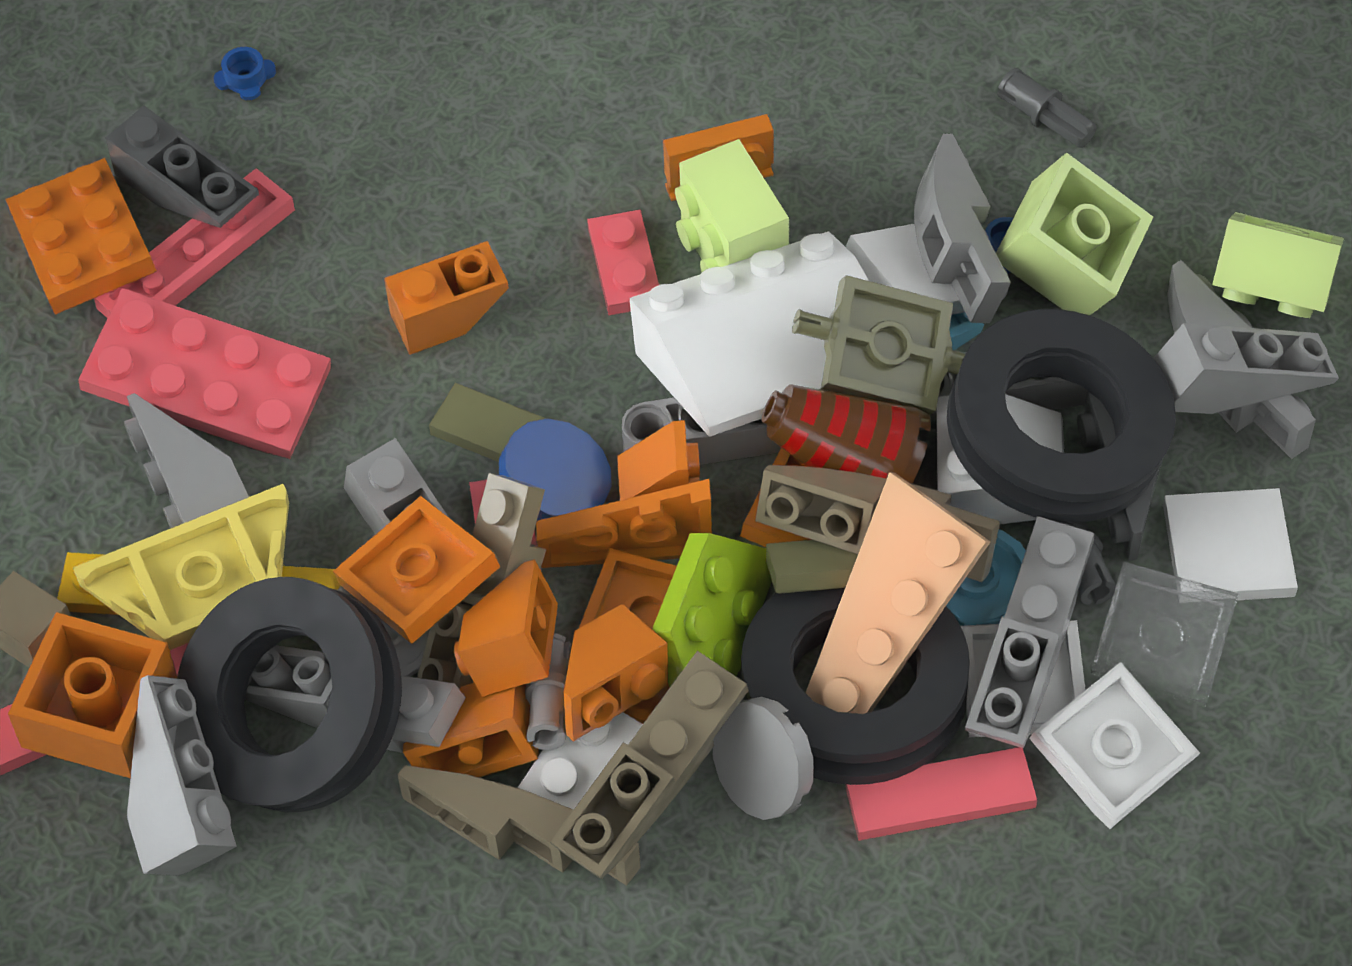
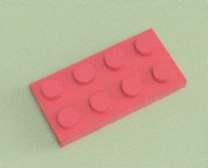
[78,288,331,459]

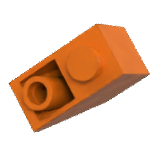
[384,241,509,355]
[617,420,700,500]
[564,604,668,741]

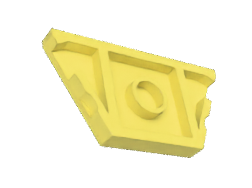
[73,484,289,650]

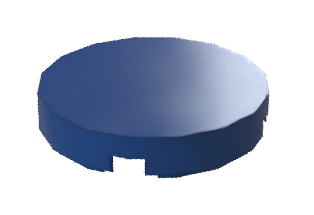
[499,419,611,521]

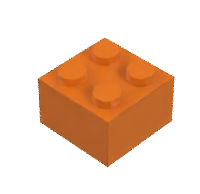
[8,612,177,779]

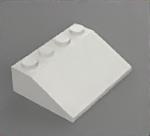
[630,231,869,437]

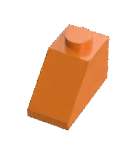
[454,559,558,696]
[403,683,539,778]

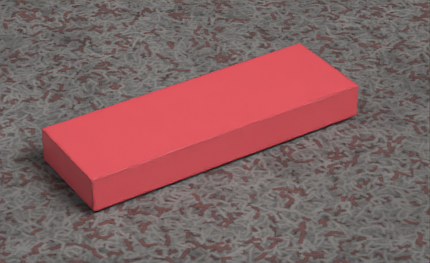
[845,747,1037,841]

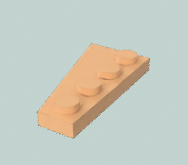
[806,472,990,714]

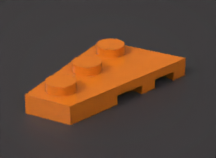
[536,479,712,568]

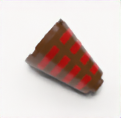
[762,384,931,484]

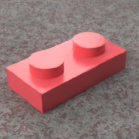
[587,210,659,315]

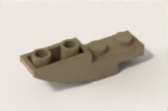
[755,465,1000,582]
[417,473,546,689]
[550,651,748,879]

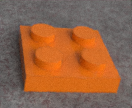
[333,496,500,644]

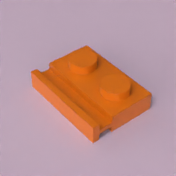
[663,114,774,201]

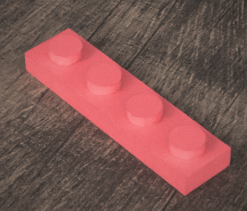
[93,168,295,318]

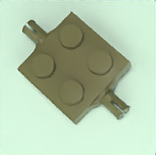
[792,275,966,415]

